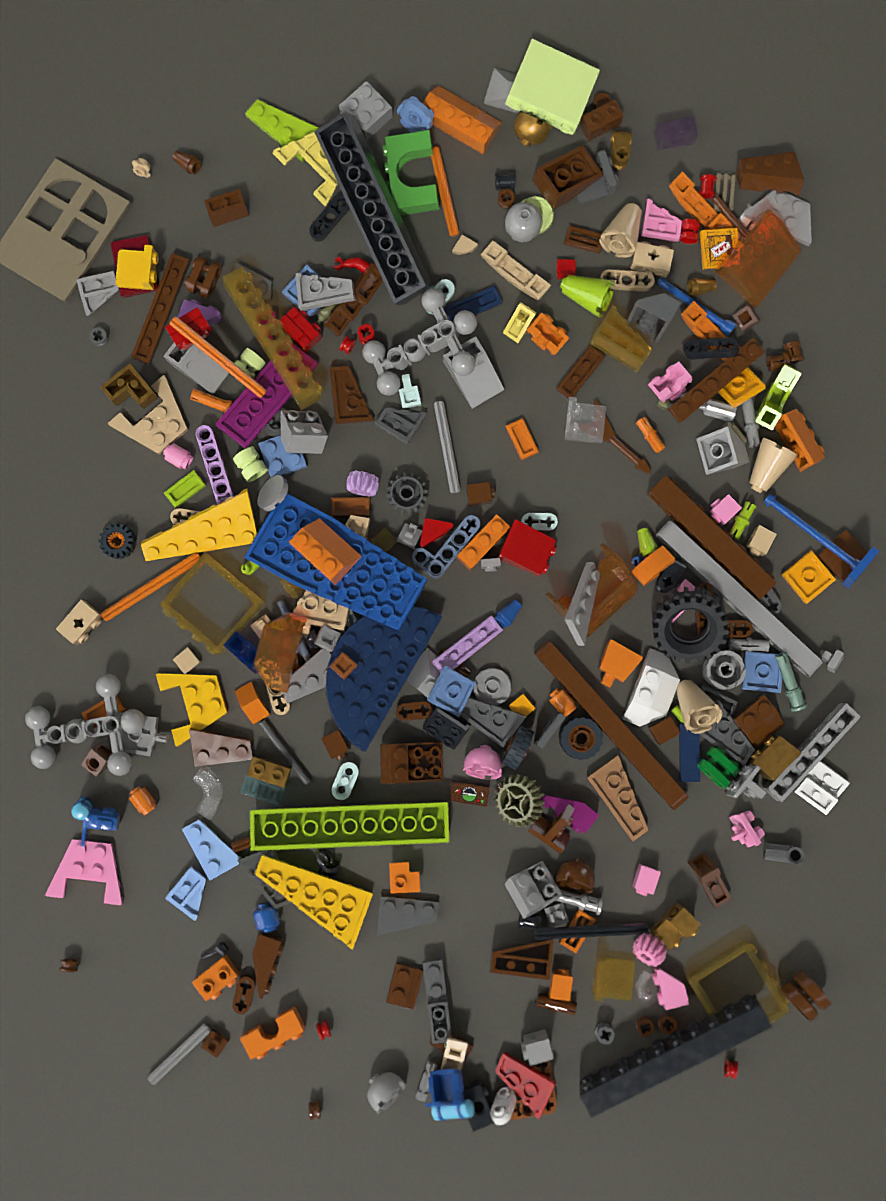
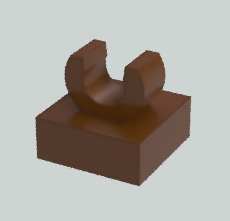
[201,1029,229,1058]

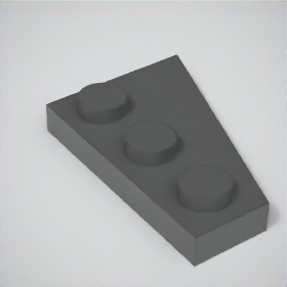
[460,697,526,747]
[237,850,292,909]

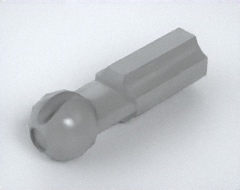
[680,392,737,422]

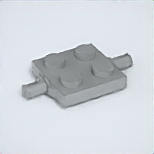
[112,712,169,756]

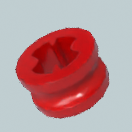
[339,336,356,355]
[316,1020,331,1041]
[723,1059,738,1079]

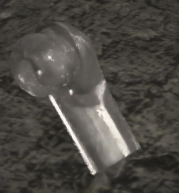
[635,970,652,1001]

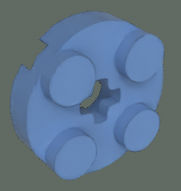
[397,96,434,133]

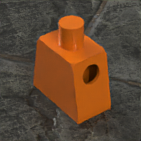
[598,639,643,688]

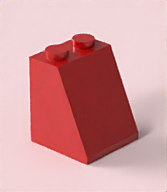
[499,519,557,577]

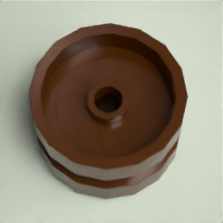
[780,969,832,1023]

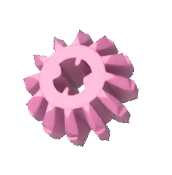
[633,933,667,967]

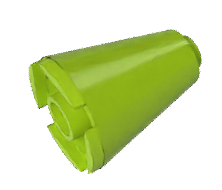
[560,275,615,318]

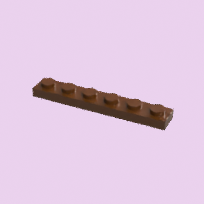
[131,253,190,365]
[668,337,765,424]

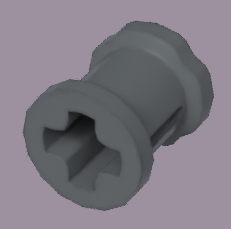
[595,1022,615,1045]

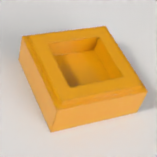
[508,694,535,716]

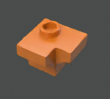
[389,862,420,893]

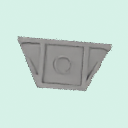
[744,190,812,246]

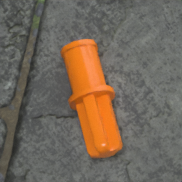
[636,416,665,453]

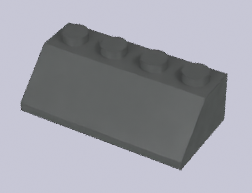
[624,293,681,345]

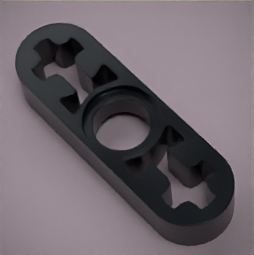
[309,194,350,242]
[683,338,739,359]

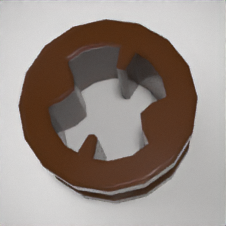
[498,189,515,209]
[59,959,79,972]
[658,1014,677,1034]
[636,1017,654,1037]
[309,1100,321,1120]

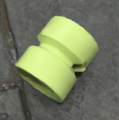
[234,348,266,379]
[233,446,268,482]

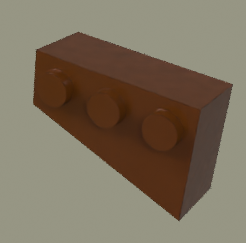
[736,151,804,196]
[489,939,554,980]

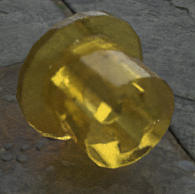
[280,578,302,599]

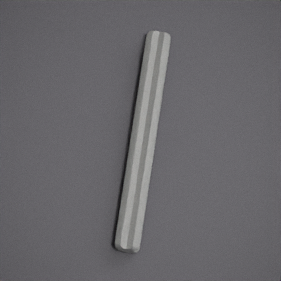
[434,401,460,493]

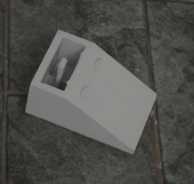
[443,336,504,409]
[163,343,229,395]

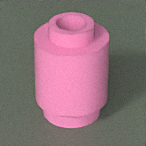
[163,443,193,470]

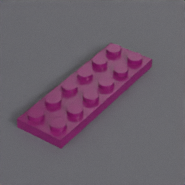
[215,340,318,449]

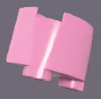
[648,362,692,402]

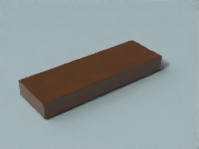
[556,345,605,401]

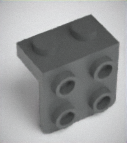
[576,150,618,204]

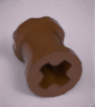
[783,340,805,364]
[766,351,790,372]

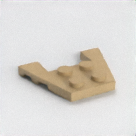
[108,375,188,455]

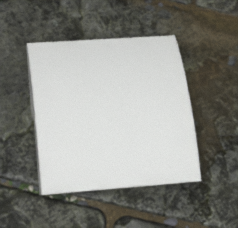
[794,761,850,815]

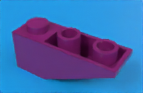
[541,794,599,834]

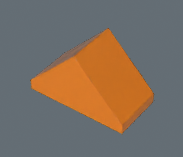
[235,682,270,725]

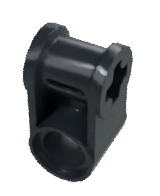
[655,557,687,593]

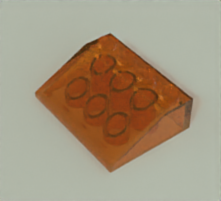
[714,209,802,308]

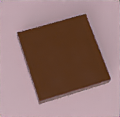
[817,530,868,583]

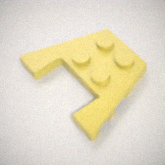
[273,132,338,207]

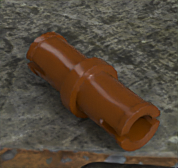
[536,994,577,1016]

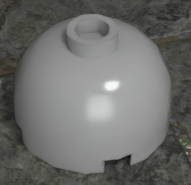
[505,202,542,242]
[367,1072,407,1114]

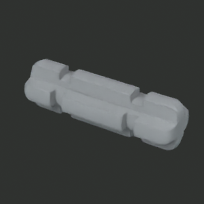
[416,1061,437,1101]

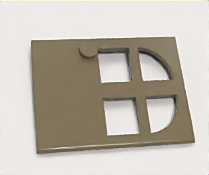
[0,158,131,303]

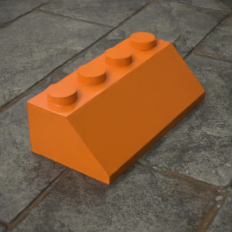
[422,86,502,154]

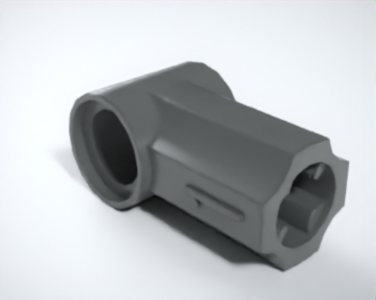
[763,842,805,865]

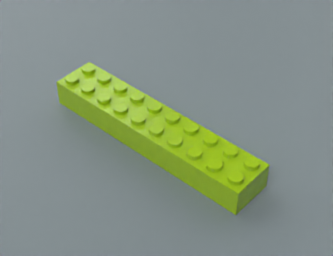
[250,802,449,851]

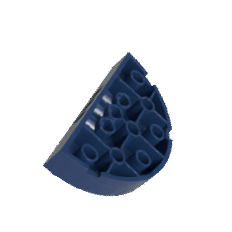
[325,606,443,753]

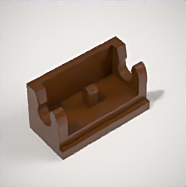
[204,189,249,227]

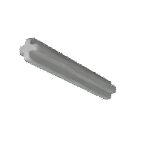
[147,1023,211,1085]

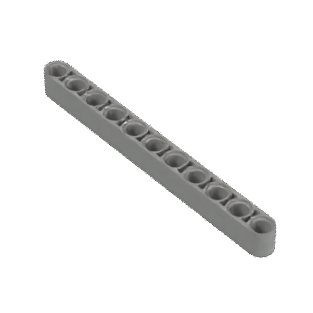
[656,521,823,677]

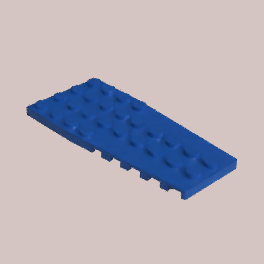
[244,494,428,631]

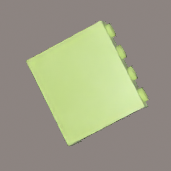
[505,39,600,135]

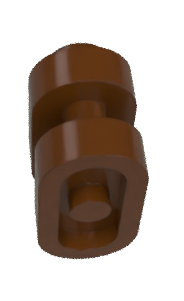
[185,256,222,299]

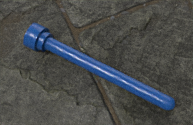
[658,278,737,336]

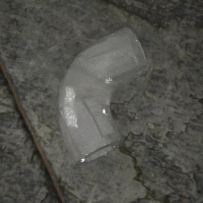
[192,765,223,820]

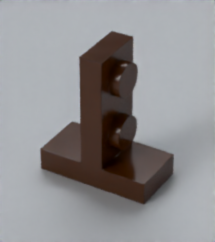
[528,804,575,854]
[687,853,732,909]

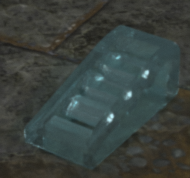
[240,774,285,805]

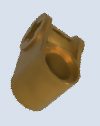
[611,131,632,170]

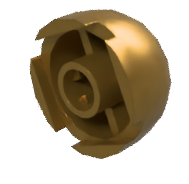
[514,112,552,147]

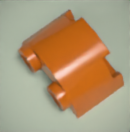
[527,312,569,355]

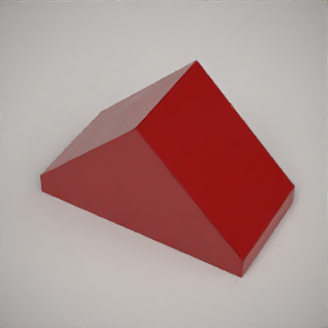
[420,518,454,549]

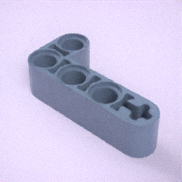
[412,515,480,579]

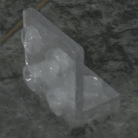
[564,397,606,444]

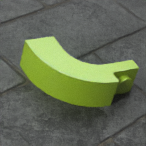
[755,363,802,430]

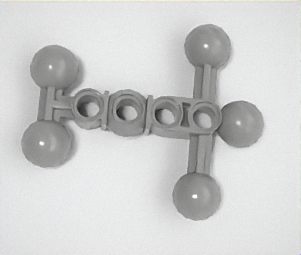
[362,288,477,396]
[25,674,145,776]

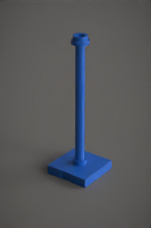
[764,493,879,589]

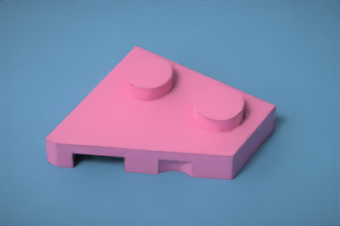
[641,199,682,242]

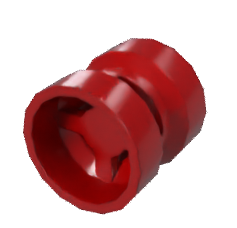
[679,219,700,244]

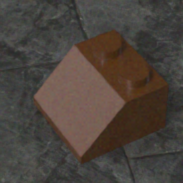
[732,695,784,749]

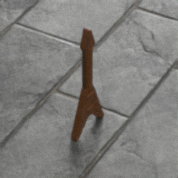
[572,400,651,474]

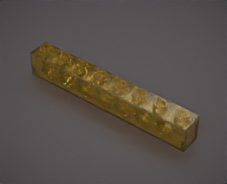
[222,267,323,410]

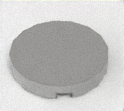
[257,475,288,511]
[473,668,511,706]

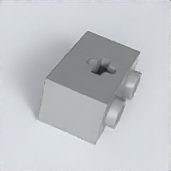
[520,1029,554,1065]

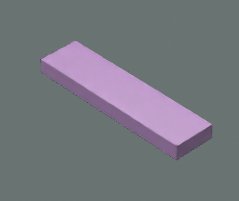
[432,615,503,673]

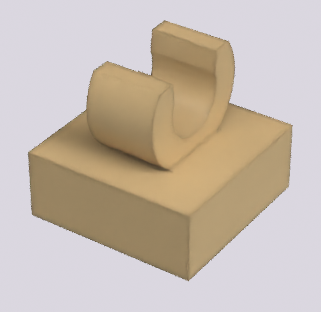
[250,614,271,641]

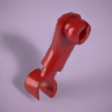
[333,257,371,273]

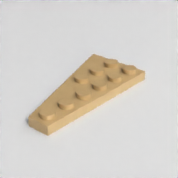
[288,515,371,631]

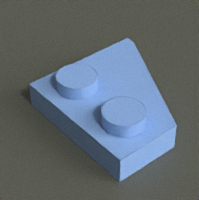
[165,866,206,921]

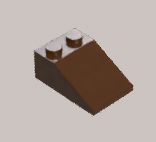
[533,145,604,210]

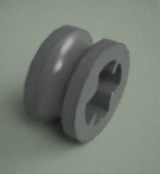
[89,327,109,346]

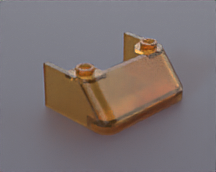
[546,543,638,638]

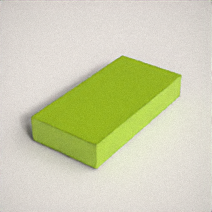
[164,470,206,508]

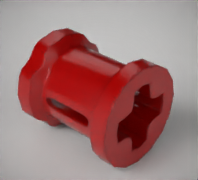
[699,174,717,199]
[357,324,375,345]

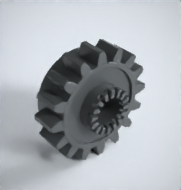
[386,473,428,515]

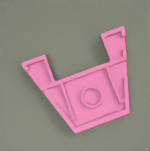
[46,839,123,905]

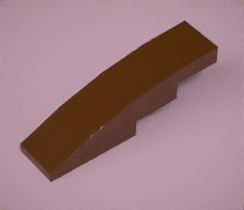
[324,263,383,336]

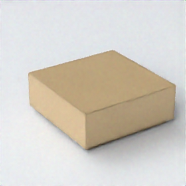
[173,647,201,674]

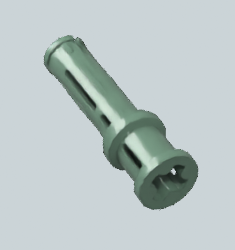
[775,652,808,712]

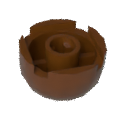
[555,858,595,893]

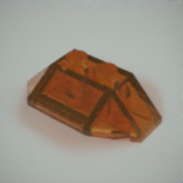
[253,612,308,693]

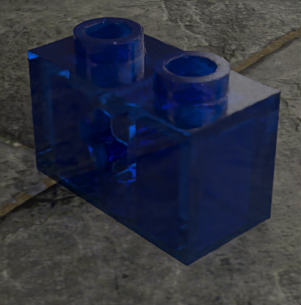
[223,631,269,674]

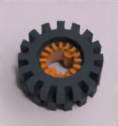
[98,523,137,559]

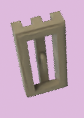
[713,173,736,212]

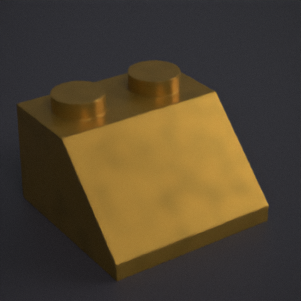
[748,735,802,781]

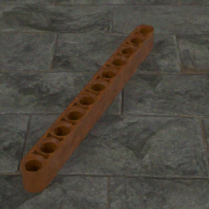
[534,640,689,811]

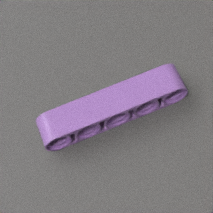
[196,425,235,505]

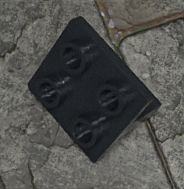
[422,706,471,750]

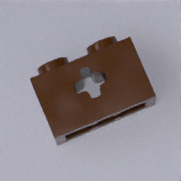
[580,100,624,142]

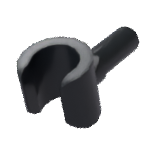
[201,942,229,960]

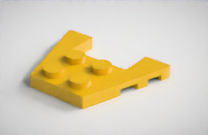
[156,674,228,747]

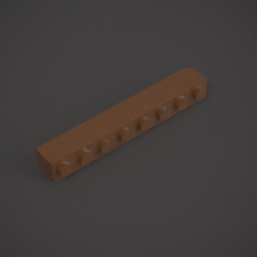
[647,475,777,601]

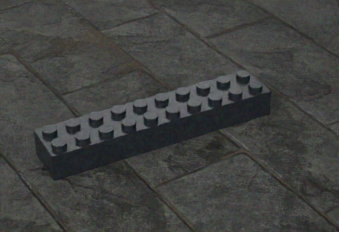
[314,112,434,305]
[579,994,772,1118]

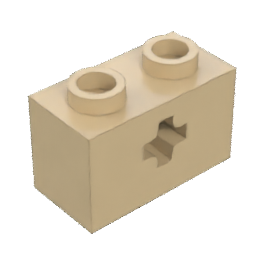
[630,241,674,277]
[56,600,102,645]

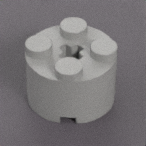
[702,651,746,690]

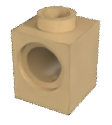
[745,525,777,557]

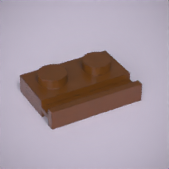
[386,963,424,1010]

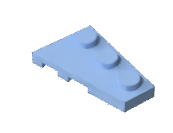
[182,819,242,881]

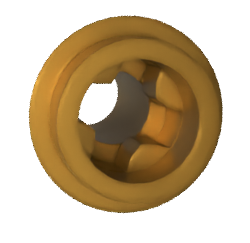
[687,278,717,297]

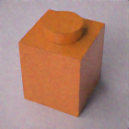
[548,968,573,1001]

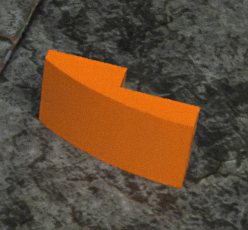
[631,545,675,586]

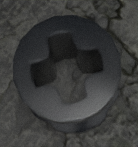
[495,172,515,190]
[518,913,541,929]

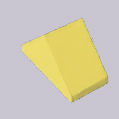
[503,302,536,343]

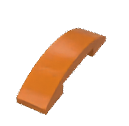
[669,171,733,230]
[681,301,741,361]

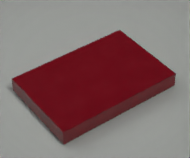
[110,235,158,298]

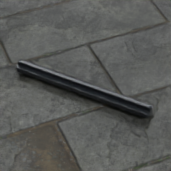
[534,923,649,940]

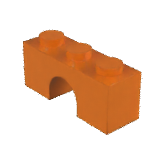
[457,514,511,571]
[240,1006,306,1060]

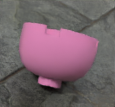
[463,745,502,779]

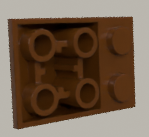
[380,742,443,784]

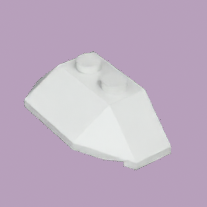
[622,648,680,726]

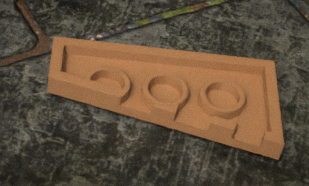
[586,755,648,841]

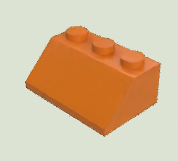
[774,409,825,472]
[289,518,362,585]

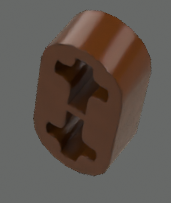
[396,701,432,721]
[232,975,256,1014]

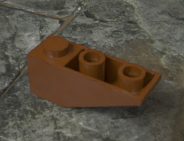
[252,931,285,999]

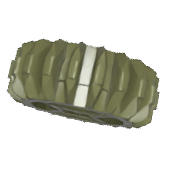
[494,774,546,827]

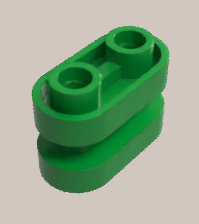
[697,746,740,790]

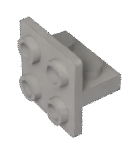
[725,764,766,799]

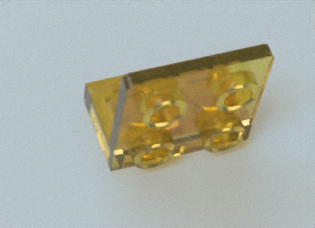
[592,956,635,1002]

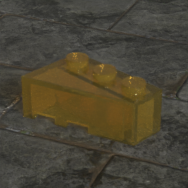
[590,305,652,373]

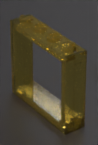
[159,552,266,655]
[685,939,790,1049]

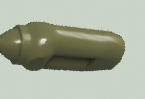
[316,304,336,324]

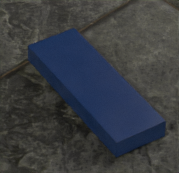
[444,286,502,323]
[678,724,700,782]

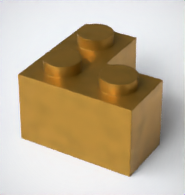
[100,363,158,409]
[650,902,701,950]

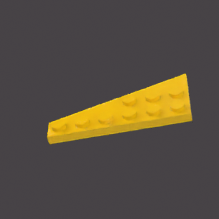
[141,489,258,561]
[255,854,373,950]

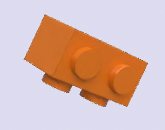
[192,954,240,1001]

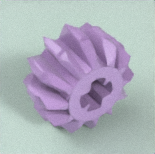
[347,471,379,497]

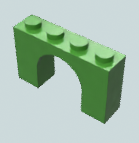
[383,130,440,215]

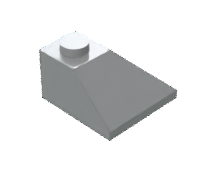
[484,68,520,113]
[696,426,750,475]
[407,648,440,698]

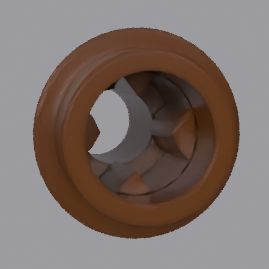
[172,150,201,174]

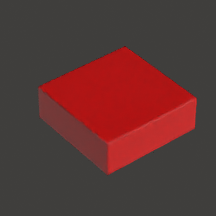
[556,259,576,280]

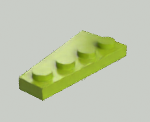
[245,100,319,162]

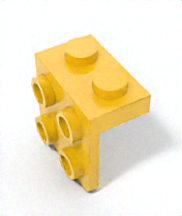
[115,245,159,290]

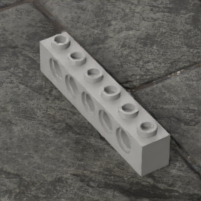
[762,703,861,802]

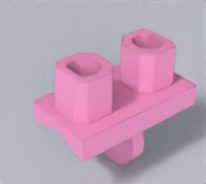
[729,810,765,847]

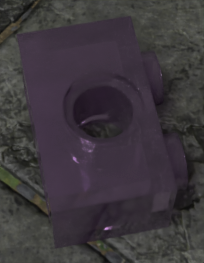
[654,117,698,151]

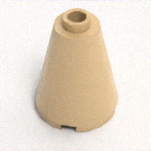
[600,203,642,258]
[749,438,797,493]
[676,680,722,734]

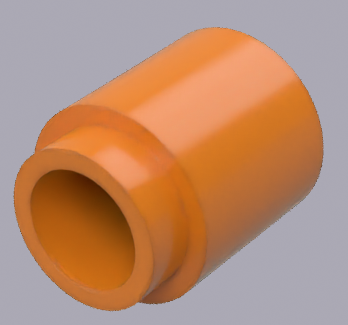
[549,688,577,717]
[129,786,157,816]

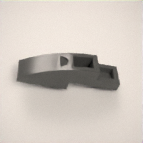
[423,958,452,1044]

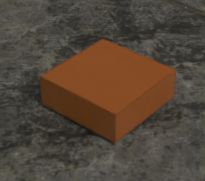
[329,652,357,680]

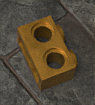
[246,756,292,788]

